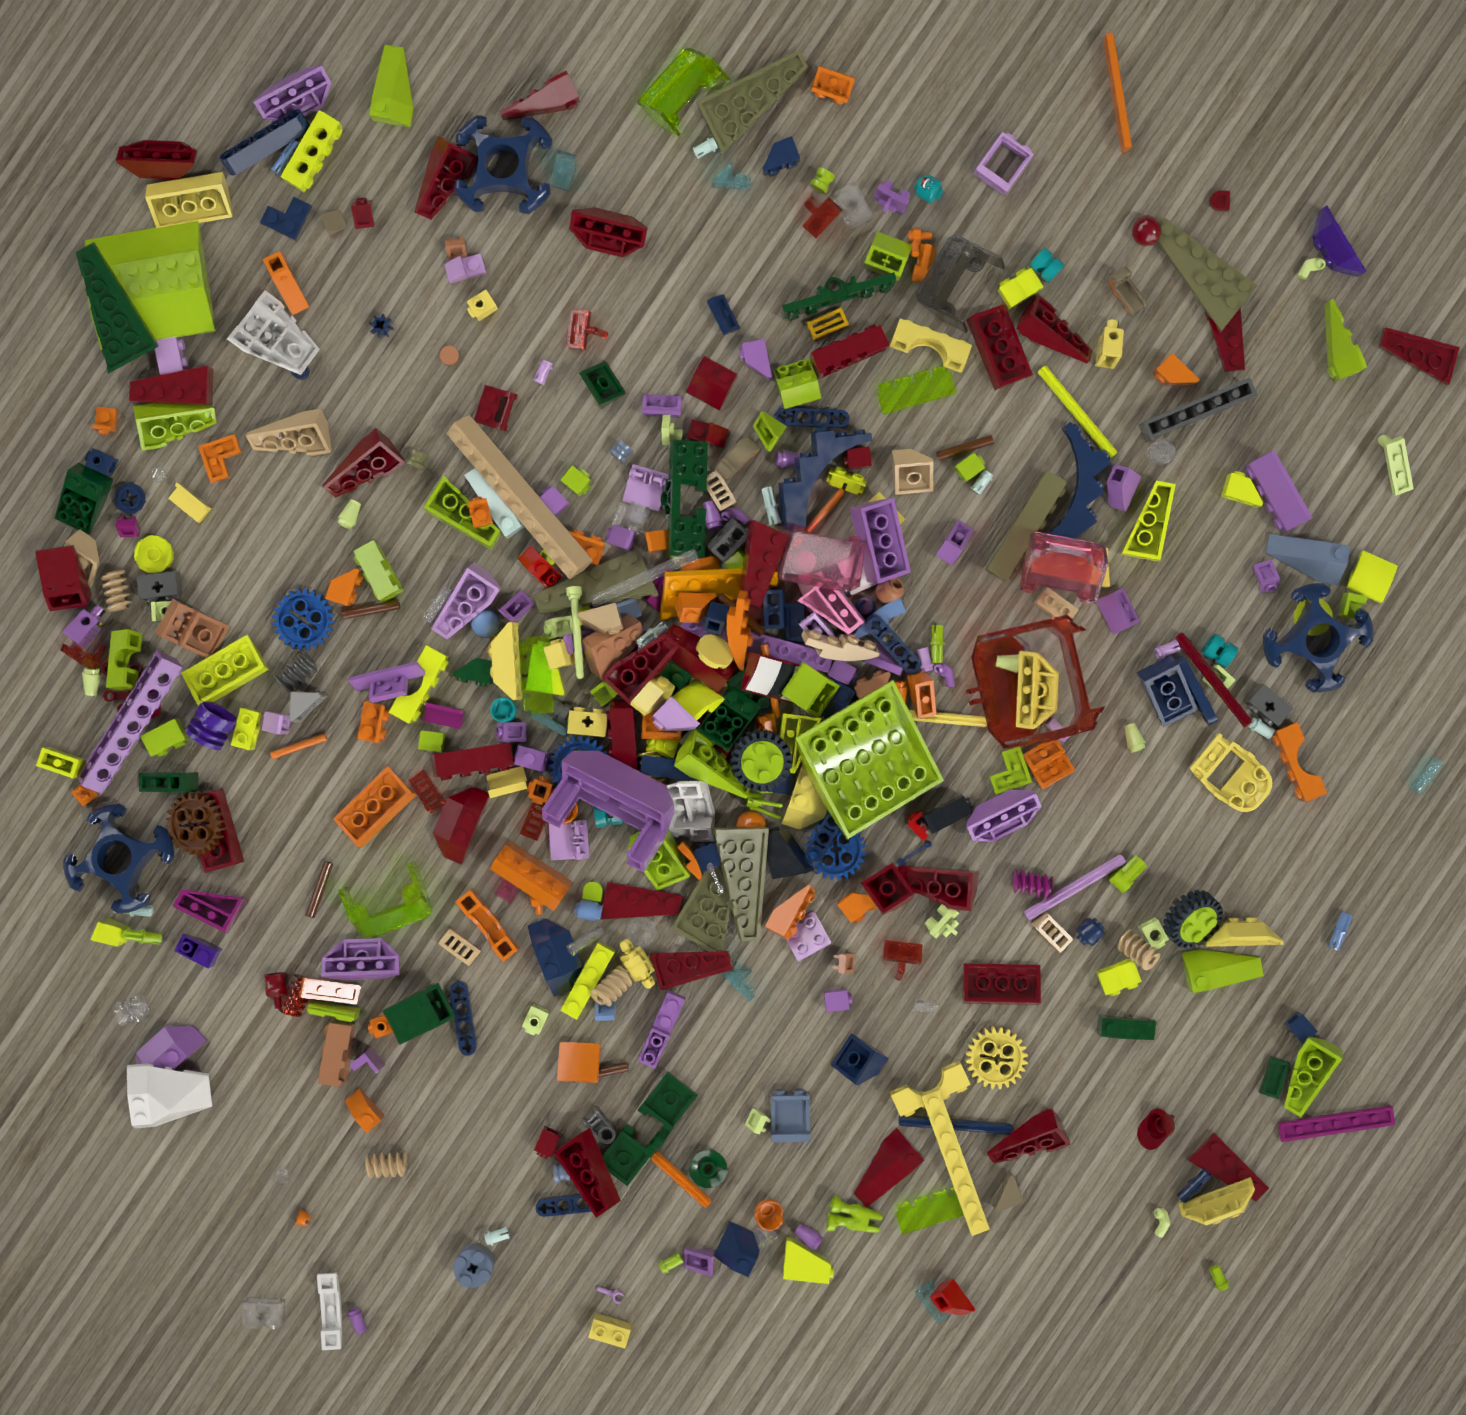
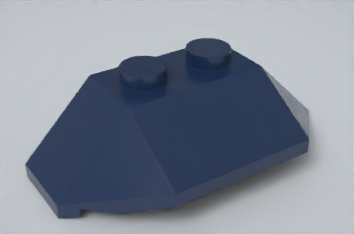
[527,918,583,997]

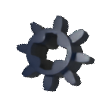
[369,314,394,339]

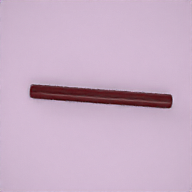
[1175,632,1252,727]

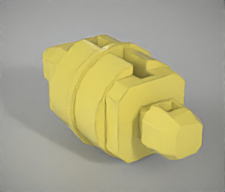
[620,939,655,989]

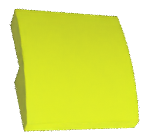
[1346,550,1398,603]
[672,681,724,720]

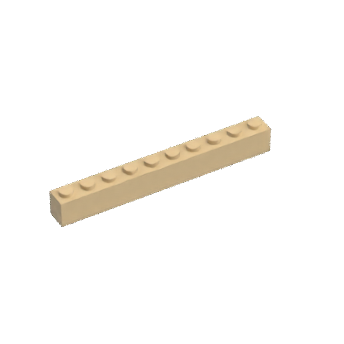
[446,415,593,580]

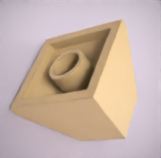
[892,449,933,495]
[64,530,99,587]
[578,603,624,635]

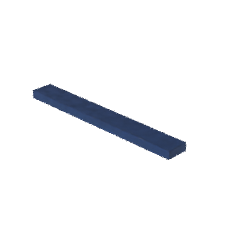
[640,755,794,795]

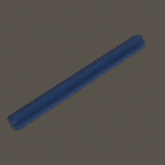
[898,1115,1013,1135]

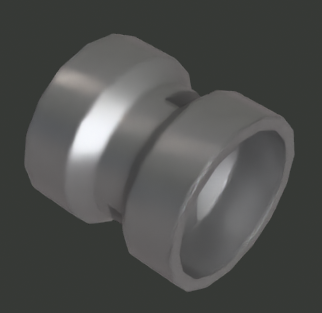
[546,698,572,723]

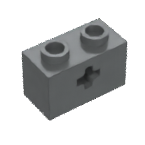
[707,517,748,563]
[136,571,183,603]
[1245,684,1293,727]

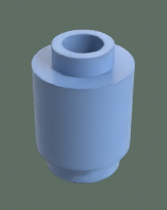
[574,899,603,921]

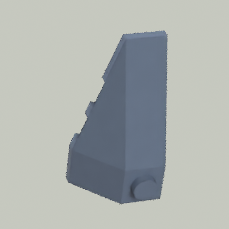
[1265,534,1350,585]

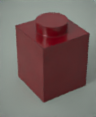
[843,447,872,471]
[534,1125,562,1158]

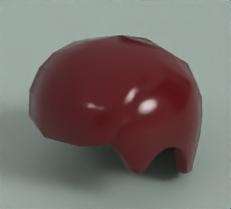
[1132,215,1161,247]

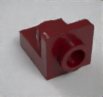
[351,198,375,229]

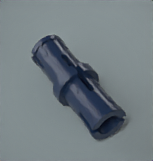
[1177,1168,1212,1204]

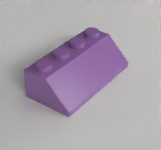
[1245,450,1312,532]
[850,498,911,584]

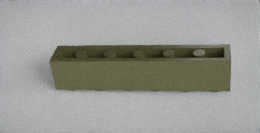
[985,470,1067,582]

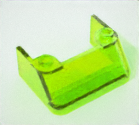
[637,48,731,137]
[338,861,432,939]

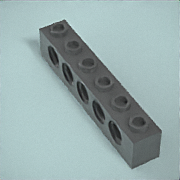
[1139,377,1257,442]

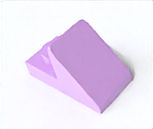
[444,253,486,284]

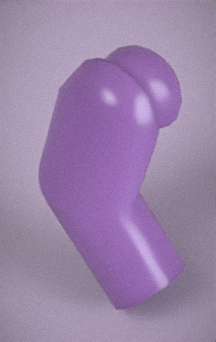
[721,507,750,525]
[934,663,955,687]

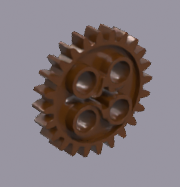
[165,792,226,855]

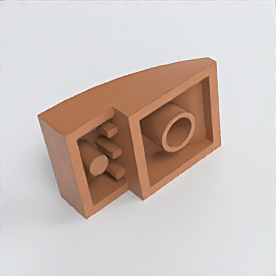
[155,599,230,658]

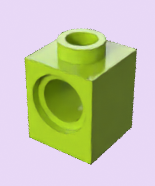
[954,453,985,483]

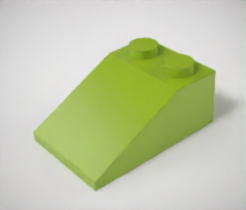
[628,829,690,891]

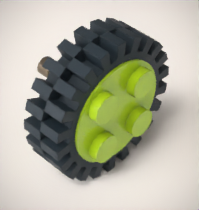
[730,730,792,792]
[1163,890,1223,949]

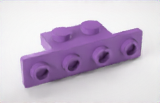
[348,662,425,703]

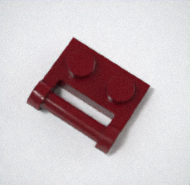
[474,385,518,432]

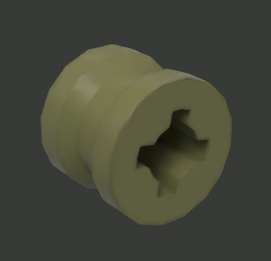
[405,449,428,470]

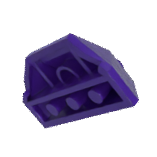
[1312,205,1366,277]

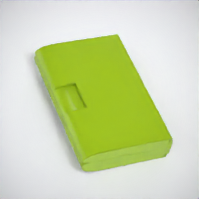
[307,999,361,1022]

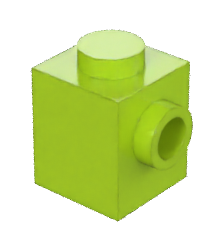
[560,465,591,497]

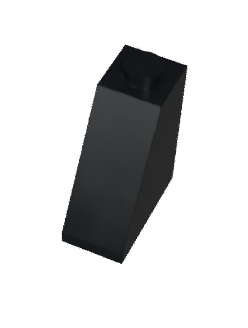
[921,795,973,834]
[767,826,814,879]

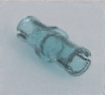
[1410,757,1444,795]

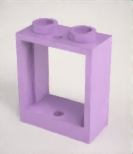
[974,132,1034,196]

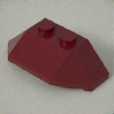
[116,140,197,180]
[569,207,648,257]
[433,787,490,865]

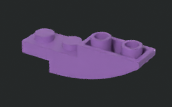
[638,990,686,1069]

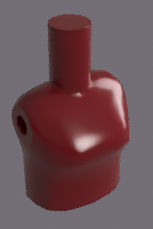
[264,972,288,1009]

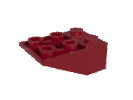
[35,545,92,612]

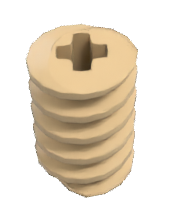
[101,570,131,612]
[1118,929,1161,970]
[590,966,632,1007]
[365,1152,407,1178]

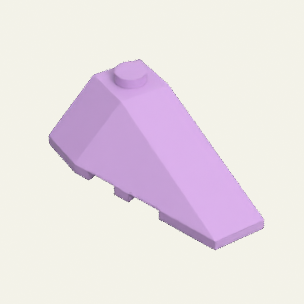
[431,562,501,639]

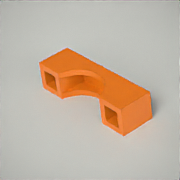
[1272,722,1327,802]
[455,888,520,962]

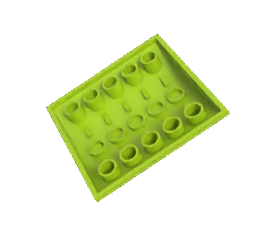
[85,221,216,350]
[794,680,944,839]

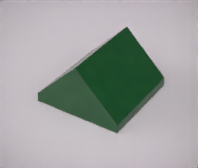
[579,361,626,409]

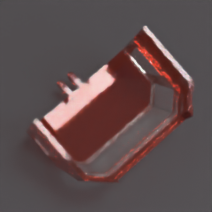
[966,615,1105,749]

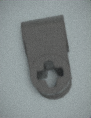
[582,1106,617,1144]

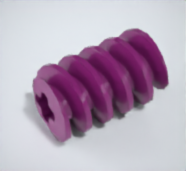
[1011,869,1053,899]

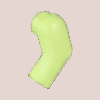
[1297,258,1326,280]

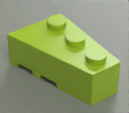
[354,540,405,602]

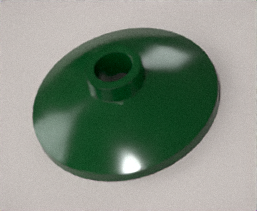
[689,1150,727,1188]

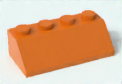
[490,840,574,911]

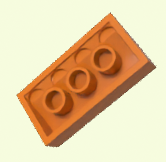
[333,766,416,848]

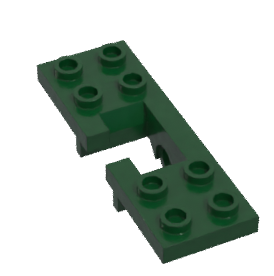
[781,272,896,321]
[660,439,708,558]
[602,1071,698,1186]

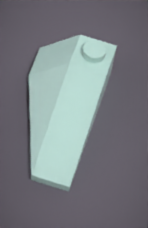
[464,468,525,539]

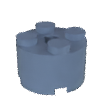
[453,1243,494,1288]

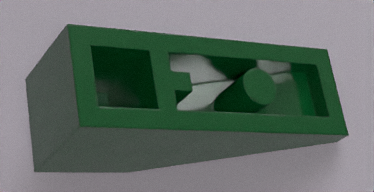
[139,772,199,793]
[1097,1014,1156,1040]

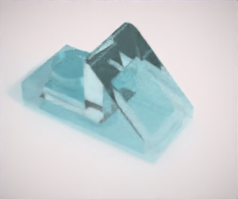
[551,150,577,192]
[712,162,751,190]
[722,969,755,1002]

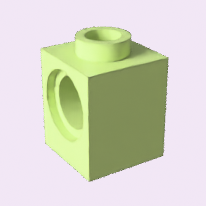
[1138,917,1169,949]

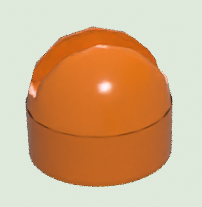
[295,1209,311,1226]

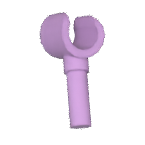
[597,1286,624,1304]

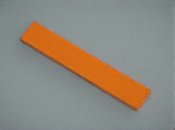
[1103,33,1132,153]

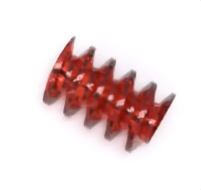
[278,974,309,1017]

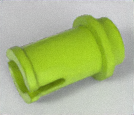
[658,1252,684,1274]
[1208,1265,1229,1291]

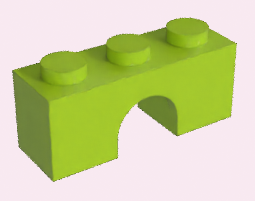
[106,629,142,691]

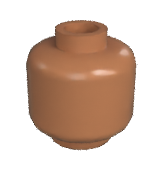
[875,577,904,604]

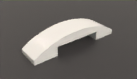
[317,1272,342,1350]

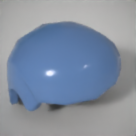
[471,608,501,638]

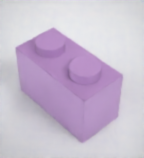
[155,337,189,375]

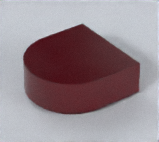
[1209,191,1230,212]

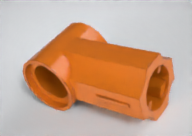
[911,244,936,285]

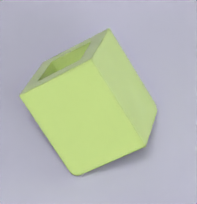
[1202,665,1235,693]

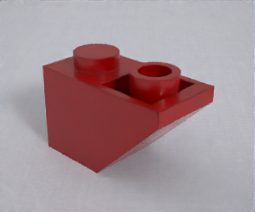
[518,546,562,588]
[930,1279,976,1316]

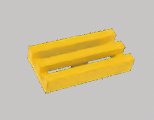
[806,307,849,341]

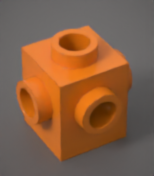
[527,776,555,805]

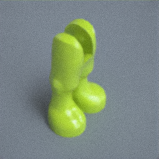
[826,1195,883,1233]

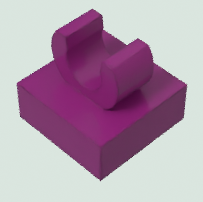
[115,515,140,537]

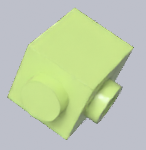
[522,1003,550,1035]

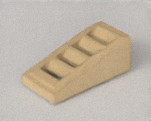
[707,470,737,512]
[1031,912,1073,953]
[438,927,481,966]

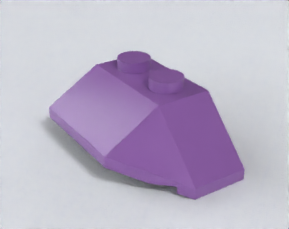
[253,64,331,121]
[966,789,1042,842]
[321,938,400,980]
[136,1026,207,1070]

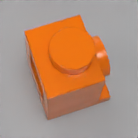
[368,1014,393,1038]

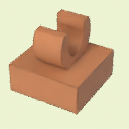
[445,236,468,260]
[832,953,855,974]

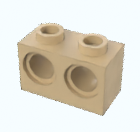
[1033,587,1079,626]

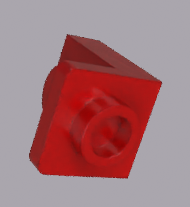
[906,810,928,841]

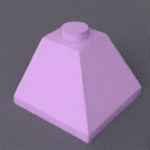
[651,697,700,731]

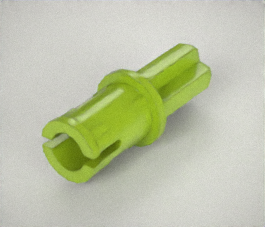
[930,625,945,664]
[122,929,162,945]

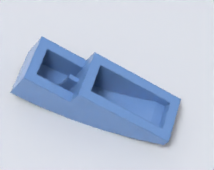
[853,598,906,638]

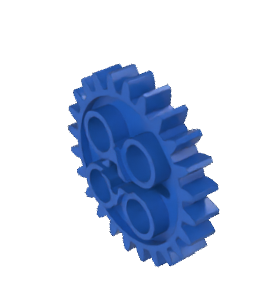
[272,588,335,651]
[548,735,608,787]
[804,820,867,881]

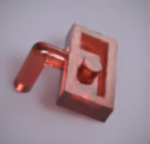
[802,195,843,239]
[566,310,608,350]
[60,643,106,669]
[882,940,923,981]

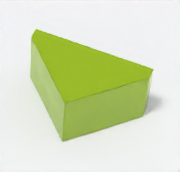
[753,412,787,451]

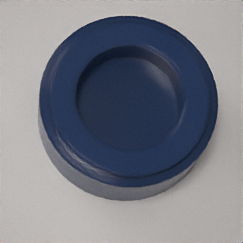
[855,597,876,617]

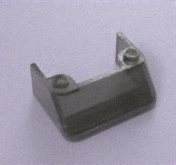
[916,235,1005,333]

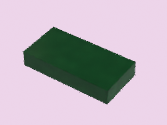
[1259,1056,1290,1099]

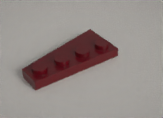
[1204,307,1245,372]
[1378,327,1460,385]
[600,881,683,920]
[650,951,734,990]
[1187,1133,1269,1202]

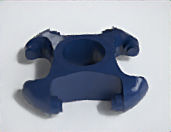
[454,115,552,214]
[1263,583,1374,693]
[63,803,175,914]

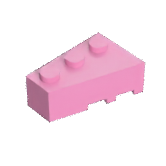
[797,576,865,634]

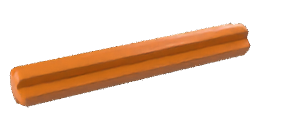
[651,1151,711,1208]

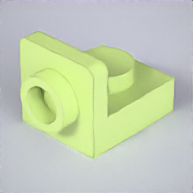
[661,415,683,445]
[544,615,573,640]

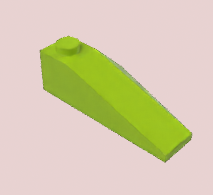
[133,403,217,451]
[1181,949,1264,993]
[1284,1037,1343,1118]

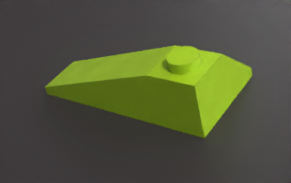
[369,45,414,127]
[1324,299,1368,382]
[674,728,750,799]

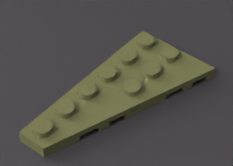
[696,50,808,155]
[1157,217,1257,333]
[533,548,659,614]
[713,827,769,941]
[671,865,731,951]

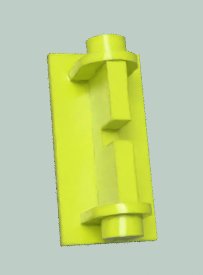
[826,467,867,495]

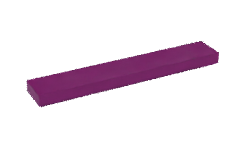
[1277,1105,1395,1142]

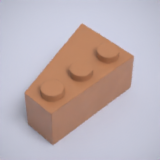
[581,614,644,680]
[318,1020,355,1087]

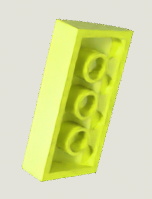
[181,635,269,706]

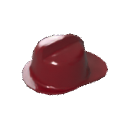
[1137,1108,1175,1150]

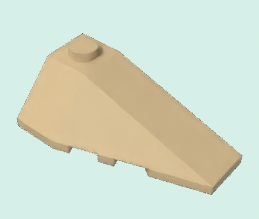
[245,409,332,456]

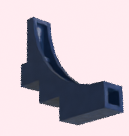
[1046,422,1111,551]
[778,426,872,530]

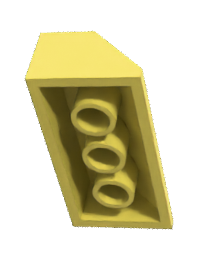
[145,172,233,228]

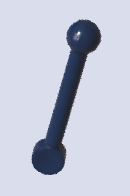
[897,840,932,866]

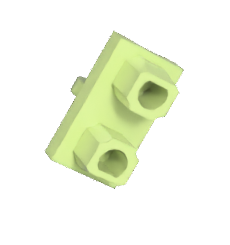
[925,904,959,939]

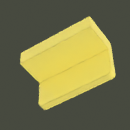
[168,482,212,523]
[486,766,528,798]

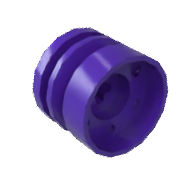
[185,701,237,750]

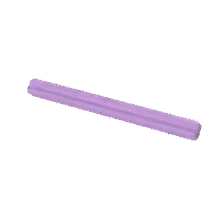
[1024,855,1126,920]

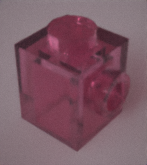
[494,878,520,904]

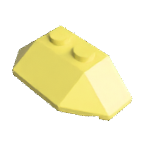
[489,622,523,700]
[1016,650,1059,729]
[782,761,827,830]
[1202,917,1284,947]
[1179,1177,1255,1226]

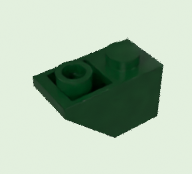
[452,658,493,687]

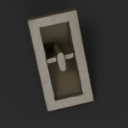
[993,1171,1024,1212]

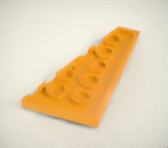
[659,567,779,621]

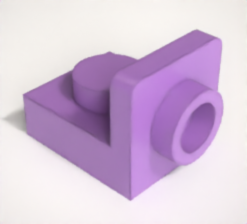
[1253,559,1280,593]
[495,722,526,742]

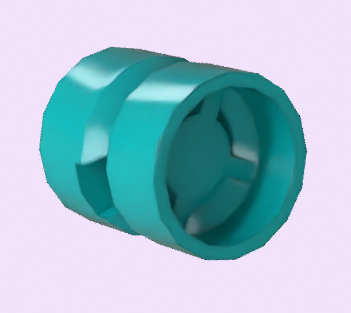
[1028,247,1065,284]
[1202,633,1239,668]
[490,698,518,722]
[593,806,624,828]

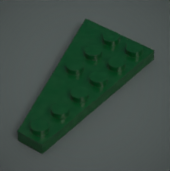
[76,242,159,374]

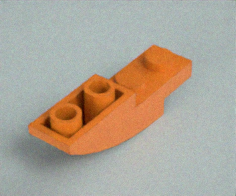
[727,590,753,670]

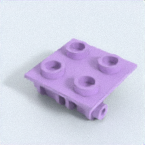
[622,464,669,511]
[549,820,589,860]
[787,911,831,962]

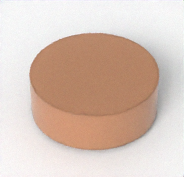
[440,346,460,366]

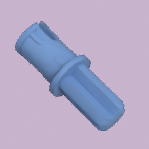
[271,140,300,176]
[1328,912,1352,951]

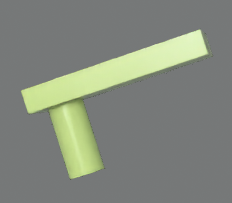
[1378,435,1414,496]

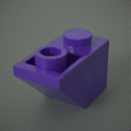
[174,934,222,969]

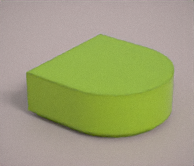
[582,881,603,902]

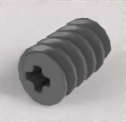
[274,651,317,692]

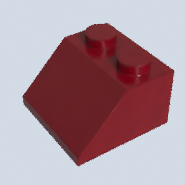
[686,356,738,411]
[861,862,914,915]

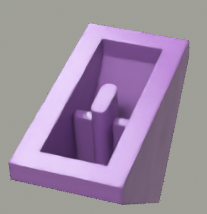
[499,590,535,623]
[683,1248,714,1276]

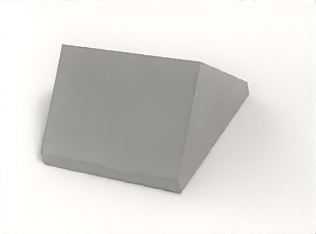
[290,692,328,722]

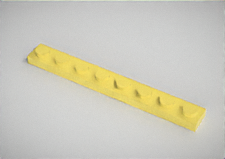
[920,1088,990,1236]

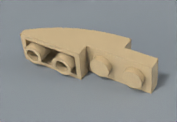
[801,629,880,661]

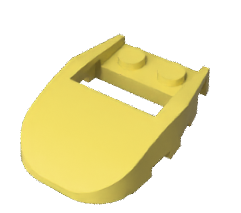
[1188,733,1272,812]

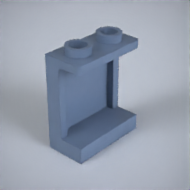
[771,1089,810,1142]

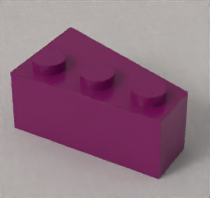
[172,889,246,933]

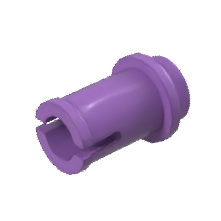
[347,1307,367,1334]

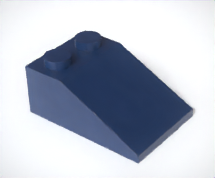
[1136,655,1198,727]

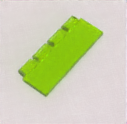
[877,366,957,415]
[519,636,554,714]
[895,1187,964,1235]

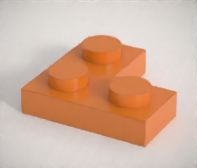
[198,434,242,483]

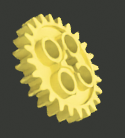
[965,1026,1028,1089]

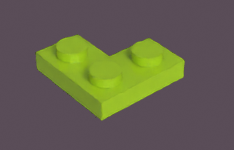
[989,746,1032,795]

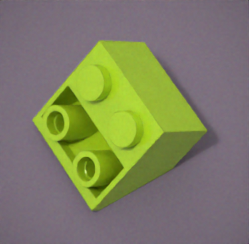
[863,231,911,281]
[773,359,821,409]
[781,662,840,718]

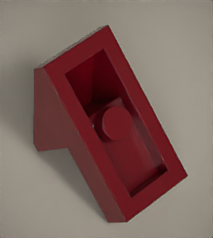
[687,419,729,448]

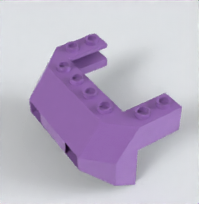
[542,751,674,873]

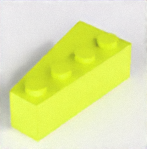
[1121,481,1176,562]

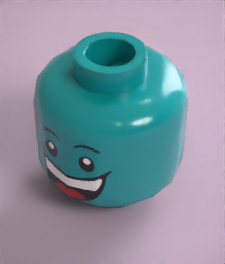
[914,174,944,203]

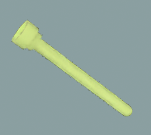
[566,586,584,679]

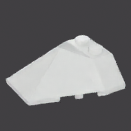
[227,290,320,375]
[667,781,715,842]
[127,1063,212,1128]

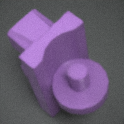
[873,180,910,215]

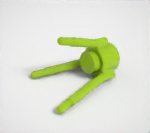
[746,790,782,820]

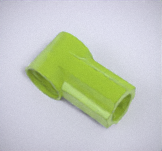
[1108,855,1148,893]

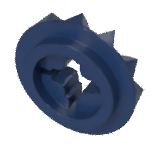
[115,483,146,514]

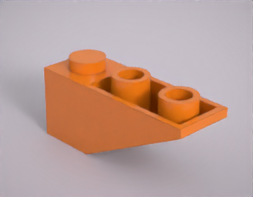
[263,251,310,315]
[765,885,815,941]

